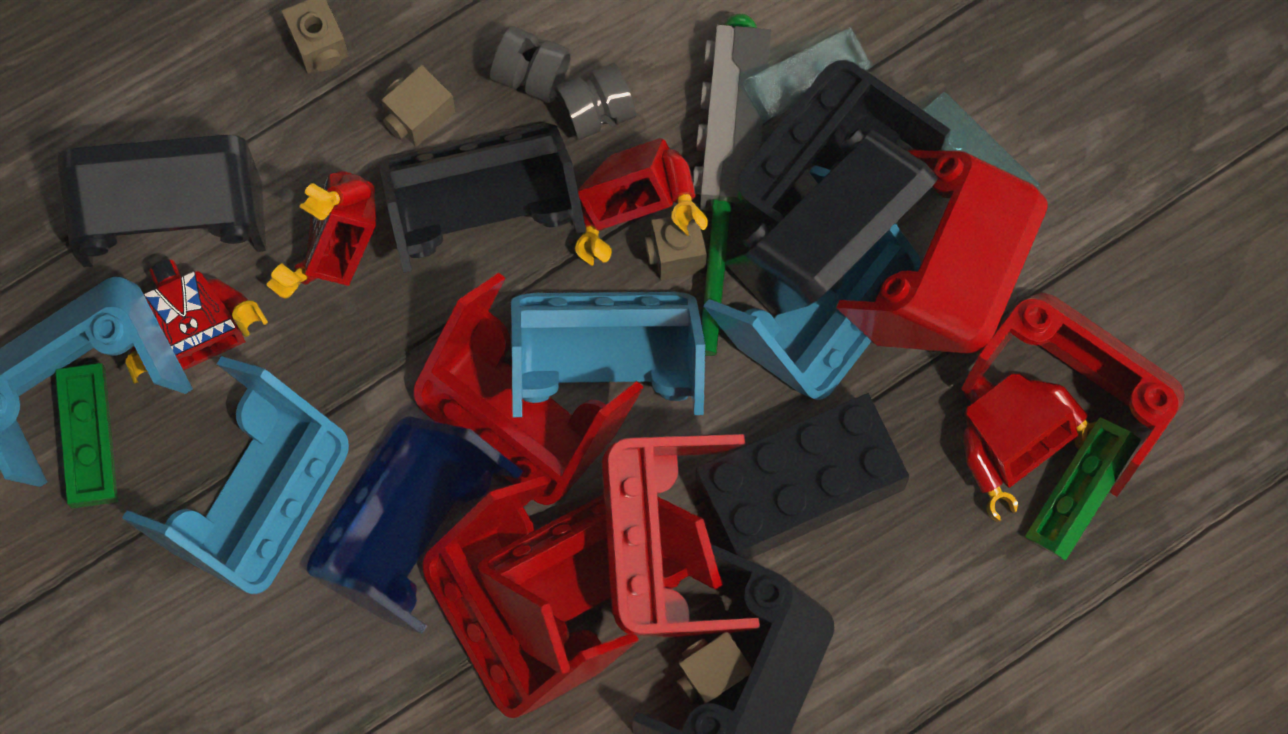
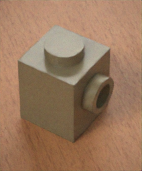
[282,0,349,74]
[382,65,456,147]
[644,216,707,281]
[676,632,752,705]

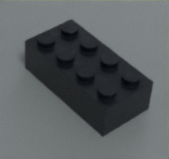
[695,393,910,560]

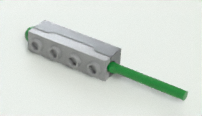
[693,14,771,356]

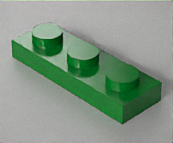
[55,363,118,509]
[1025,417,1141,561]

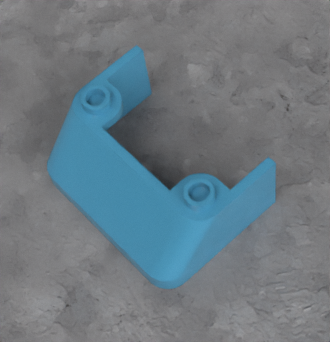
[704,165,921,400]
[0,277,193,487]
[511,292,705,417]
[122,356,349,594]

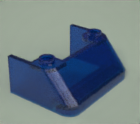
[307,416,523,634]

